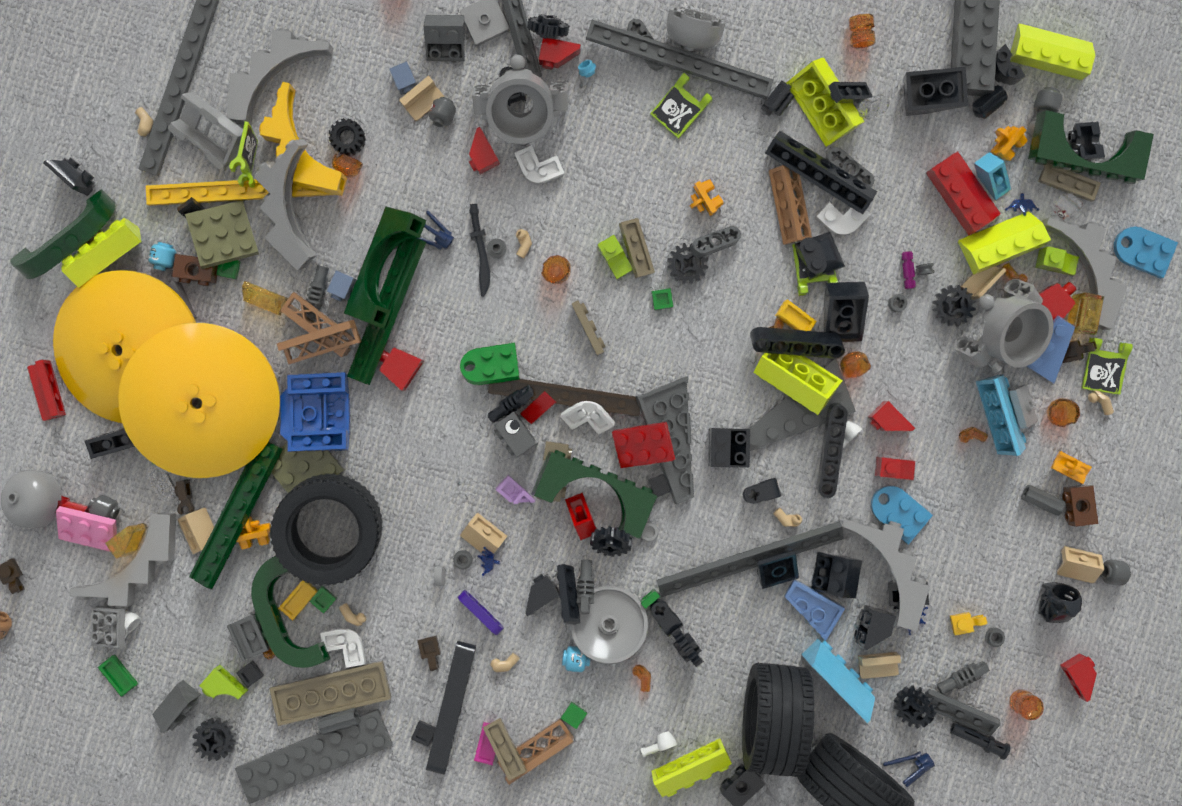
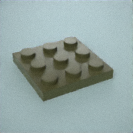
[185,200,259,269]
[271,442,345,493]

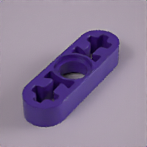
[458,590,504,635]

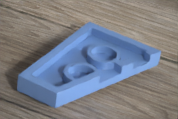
[1027,315,1075,384]
[784,580,845,641]

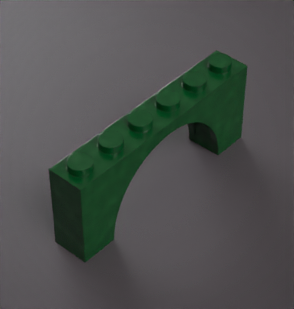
[1028,110,1154,184]
[344,206,427,329]
[531,450,657,539]

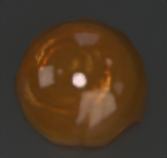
[332,154,363,178]
[541,255,571,284]
[840,351,871,378]
[1046,398,1080,427]

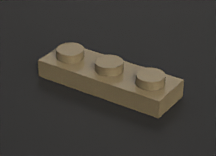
[1038,163,1101,202]
[619,218,655,279]
[571,300,605,356]
[483,718,527,781]

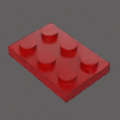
[612,422,675,468]

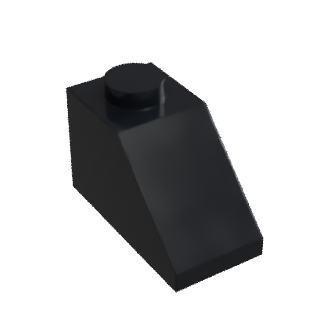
[525,573,559,617]

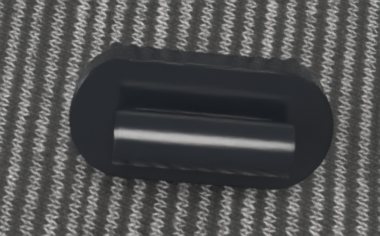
[761,80,795,116]
[972,85,1008,119]

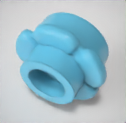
[578,60,596,78]

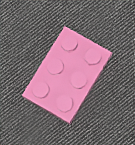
[56,506,118,552]

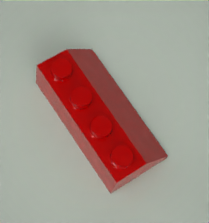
[926,151,1001,236]

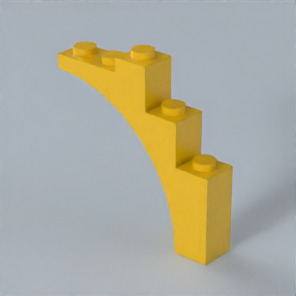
[259,82,347,196]

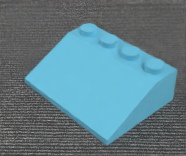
[976,374,1026,456]
[801,639,875,723]

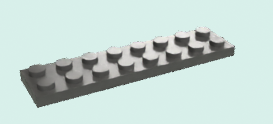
[235,708,393,804]

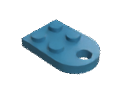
[1113,227,1178,279]
[871,486,933,545]

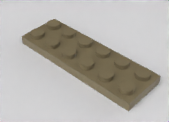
[269,660,392,726]

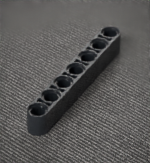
[426,641,476,775]

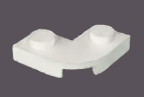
[514,145,565,183]
[815,202,870,235]
[561,401,615,435]
[320,628,366,668]

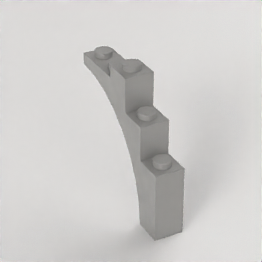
[227,28,333,125]
[254,139,317,271]
[1042,216,1128,331]
[70,513,176,609]
[842,517,930,632]

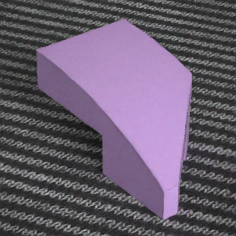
[495,475,536,504]

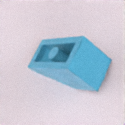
[974,152,1011,200]

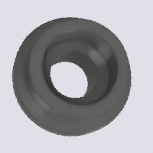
[487,239,507,258]
[453,550,473,569]
[985,627,1005,647]

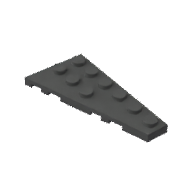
[748,358,856,451]
[635,376,694,504]

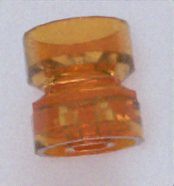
[848,14,876,48]
[1009,689,1044,720]

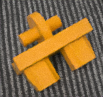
[990,126,1028,161]
[690,179,724,216]
[1051,451,1092,484]
[237,516,271,550]

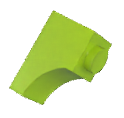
[597,235,633,280]
[1035,246,1079,276]
[199,665,248,700]

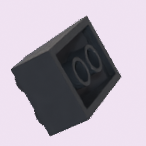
[903,66,968,116]
[824,282,869,342]

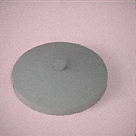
[570,586,648,664]

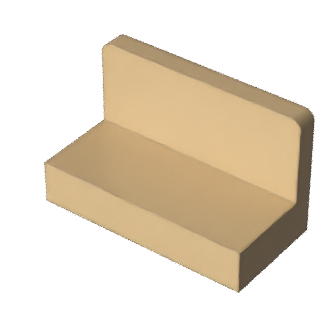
[399,75,444,121]
[960,266,1006,300]
[178,508,214,554]
[460,513,507,559]
[1057,546,1104,583]
[858,652,901,679]

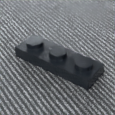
[828,82,874,103]
[557,564,580,625]

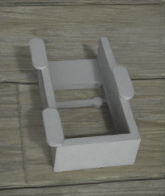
[168,90,243,169]

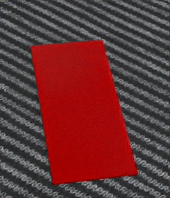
[520,391,556,424]

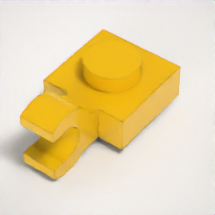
[950,612,987,636]

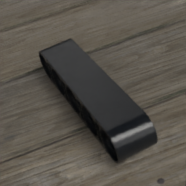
[750,327,845,358]
[817,403,848,498]

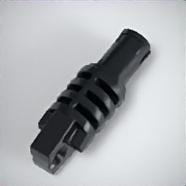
[488,385,534,423]

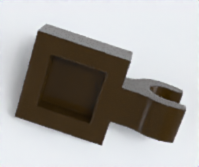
[1063,340,1097,363]
[175,480,194,514]
[0,558,25,594]
[417,635,441,671]

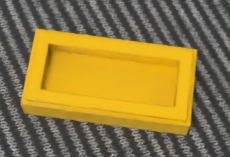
[775,299,817,331]
[278,580,318,621]

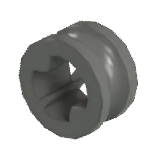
[916,263,935,276]
[888,294,908,312]

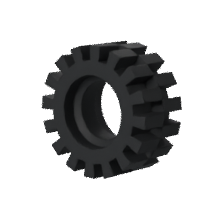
[328,118,366,156]

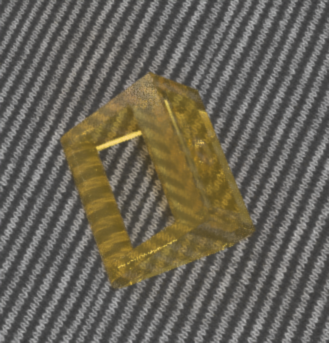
[242,281,288,316]
[1068,292,1104,335]
[105,523,147,559]

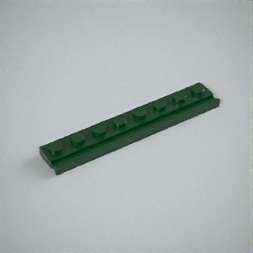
[347,238,426,385]
[189,442,283,589]

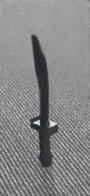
[469,204,490,297]

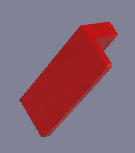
[27,359,66,421]

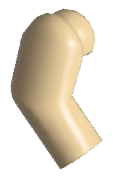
[135,107,153,137]
[516,229,532,259]
[1088,390,1114,415]
[773,508,802,527]
[339,603,366,626]
[490,653,520,672]

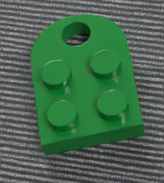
[460,343,520,385]

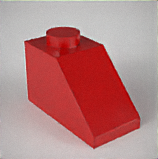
[539,38,581,70]
[468,127,500,175]
[868,401,915,431]
[875,457,916,480]
[565,492,597,540]
[1060,653,1097,702]

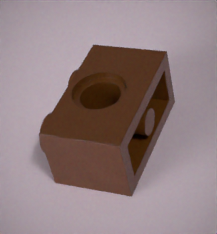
[172,254,218,286]
[1062,484,1099,527]

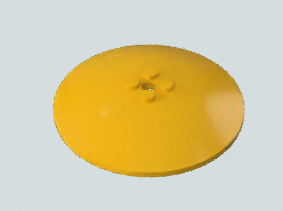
[53,270,196,423]
[118,323,280,478]

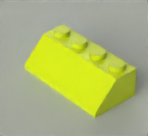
[1010,23,1095,80]
[786,57,865,147]
[958,211,1051,275]
[61,218,141,288]
[753,353,843,415]
[651,738,732,797]

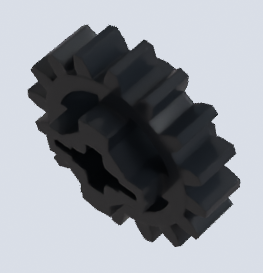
[527,14,570,39]
[667,243,709,285]
[932,285,976,327]
[590,526,632,557]
[671,628,704,667]
[894,685,937,729]
[192,717,236,761]

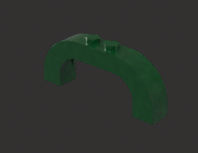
[10,189,116,279]
[251,556,330,668]

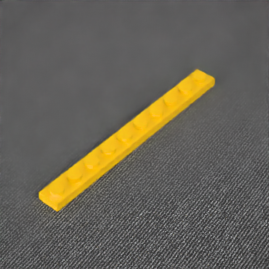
[146,179,334,206]

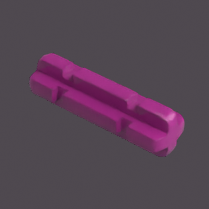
[901,251,916,289]

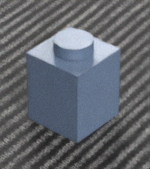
[389,61,417,95]
[327,270,356,302]

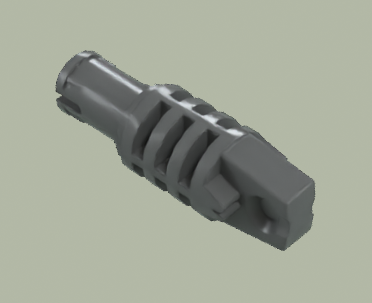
[305,265,329,319]
[577,559,595,614]
[936,661,990,695]

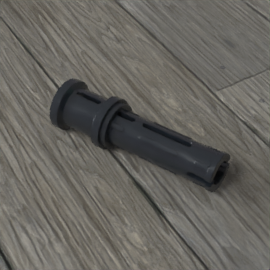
[950,722,1011,760]

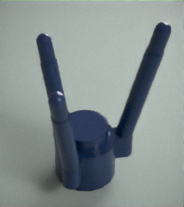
[417,211,454,250]
[883,751,935,787]

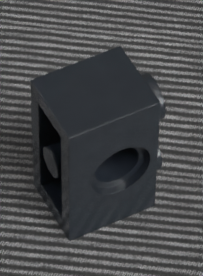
[720,764,765,806]

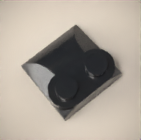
[43,157,95,196]
[795,232,845,280]
[757,551,799,589]

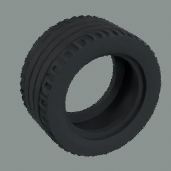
[270,473,383,586]
[742,662,814,777]
[797,733,915,806]

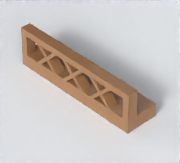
[769,165,812,245]
[280,292,355,357]
[276,320,361,365]
[497,718,574,785]

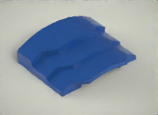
[280,372,350,452]

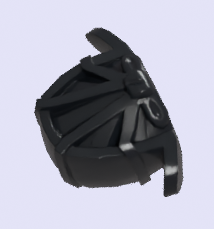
[1038,582,1082,623]

